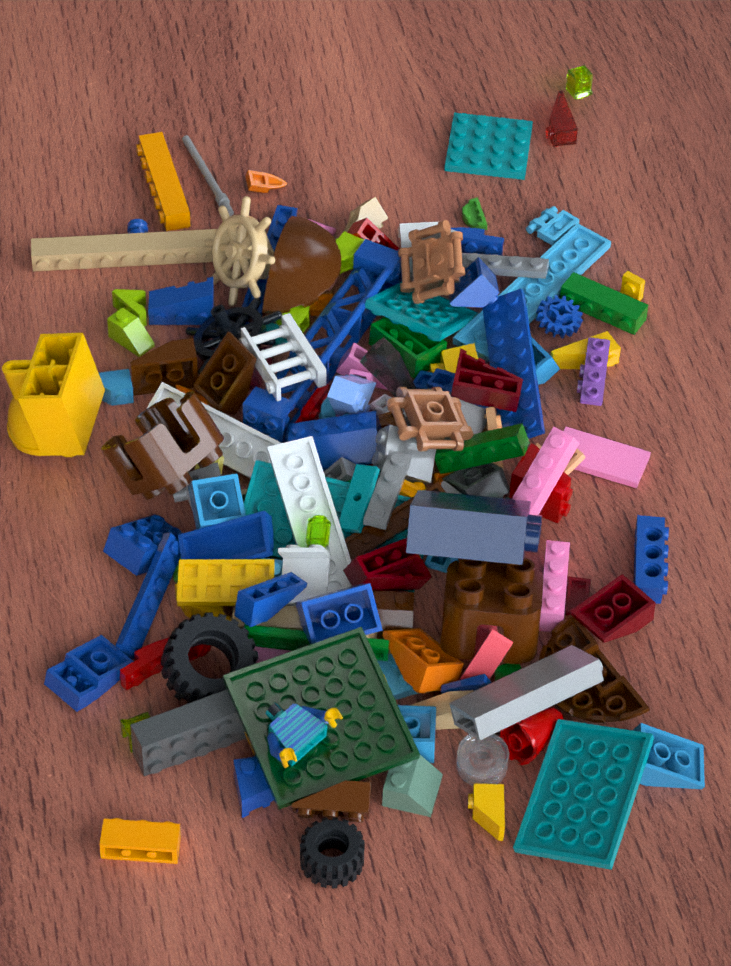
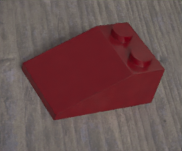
[570,574,656,643]

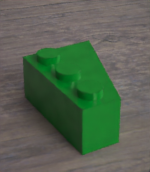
[368,317,447,379]

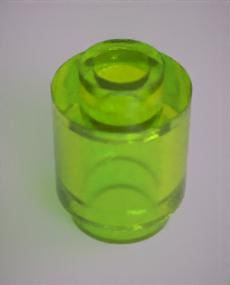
[305,515,331,549]

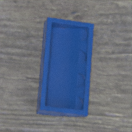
[178,511,274,559]

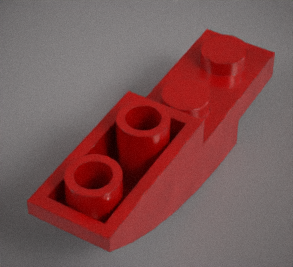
[120,637,211,691]

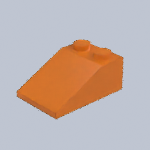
[383,628,464,693]

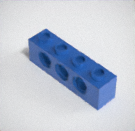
[633,515,669,604]

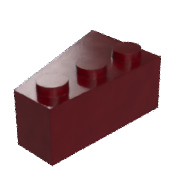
[451,348,523,412]
[343,538,432,590]

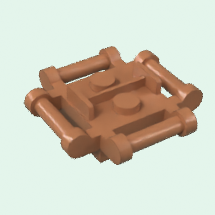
[398,220,465,304]
[386,387,474,452]

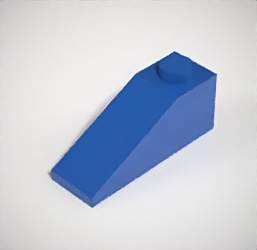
[234,572,307,627]

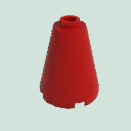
[497,707,564,765]

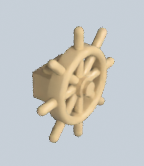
[205,196,275,307]

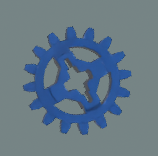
[536,295,583,339]

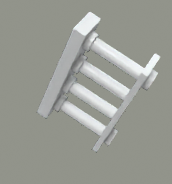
[239,313,326,401]

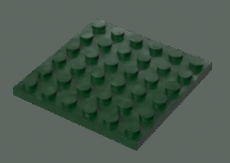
[223,627,420,810]

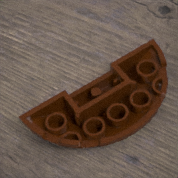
[262,216,342,314]
[539,614,650,723]

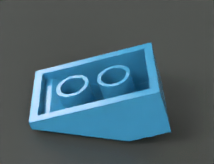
[632,723,705,789]

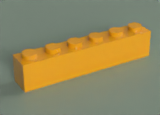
[136,132,190,231]

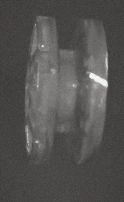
[456,734,509,786]

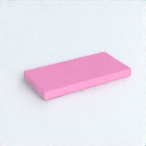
[563,427,651,488]

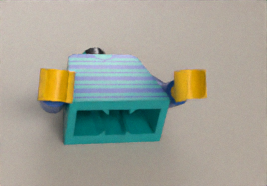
[265,703,343,768]

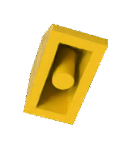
[468,783,505,841]

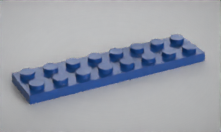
[482,289,545,439]

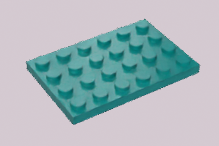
[513,719,654,870]

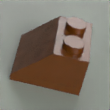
[372,590,414,640]

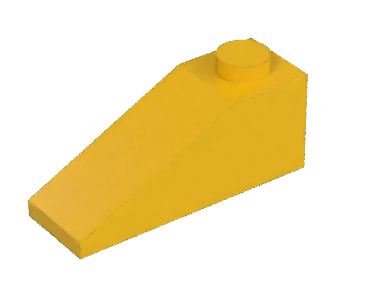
[550,331,621,369]

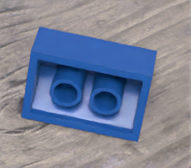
[295,583,383,645]

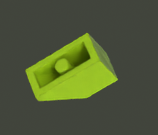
[107,307,155,357]

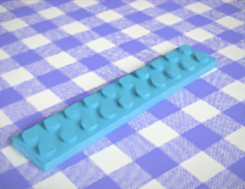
[453,223,611,363]

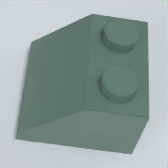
[382,755,443,817]

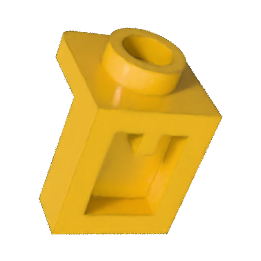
[619,271,645,301]

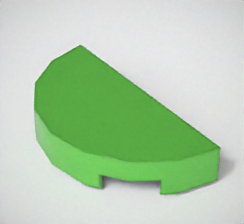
[462,197,487,230]

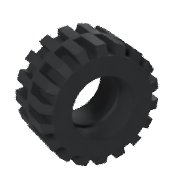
[300,817,365,889]

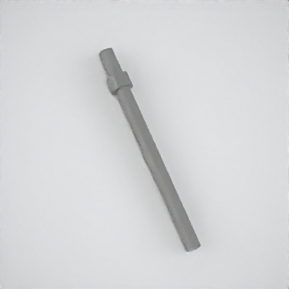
[182,135,234,216]

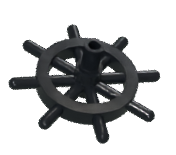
[185,298,282,375]

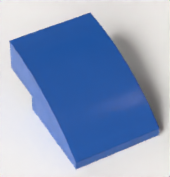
[44,635,134,712]

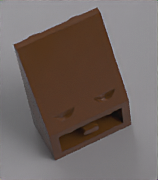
[291,780,371,823]

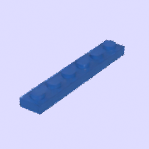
[116,532,181,659]

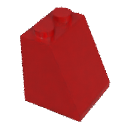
[509,443,573,524]

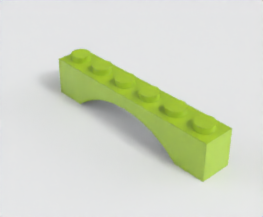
[276,231,364,333]

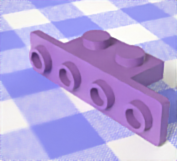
[577,337,610,406]

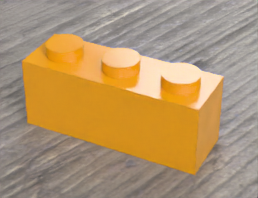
[99,818,181,864]

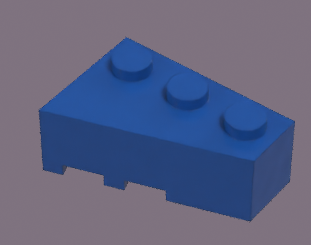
[148,277,214,325]
[233,756,274,818]

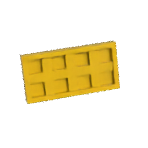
[177,559,275,606]

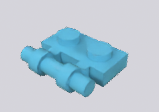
[526,206,579,246]

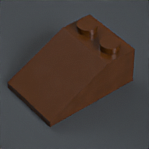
[193,332,257,415]
[130,338,198,396]

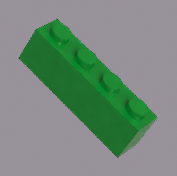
[560,272,648,335]
[435,423,530,474]

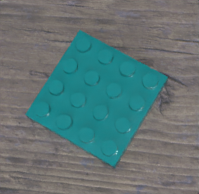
[444,112,533,180]
[365,282,478,341]

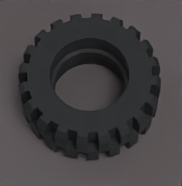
[161,612,258,704]

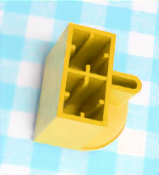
[2,333,105,457]

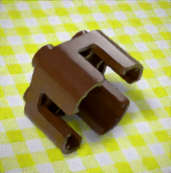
[101,391,224,500]
[440,558,543,664]

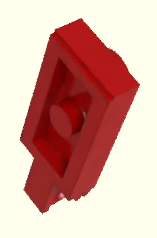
[295,384,330,423]

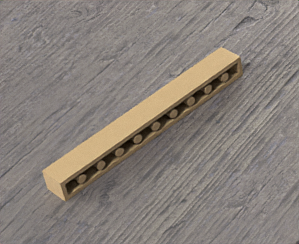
[31,228,238,271]

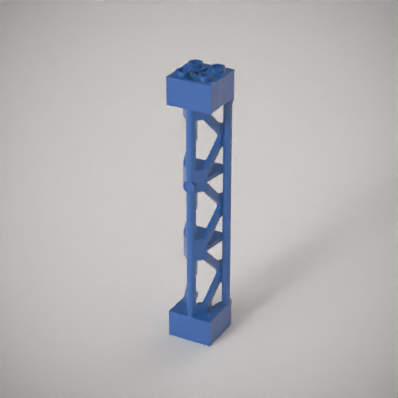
[243,239,402,443]

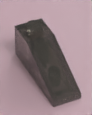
[360,337,416,397]

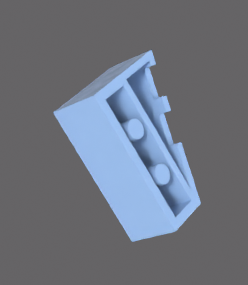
[327,374,376,416]

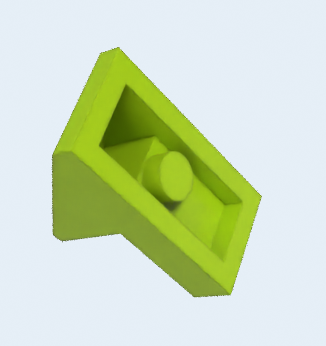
[112,289,147,327]

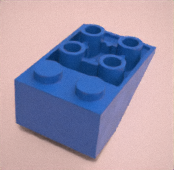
[103,514,183,576]

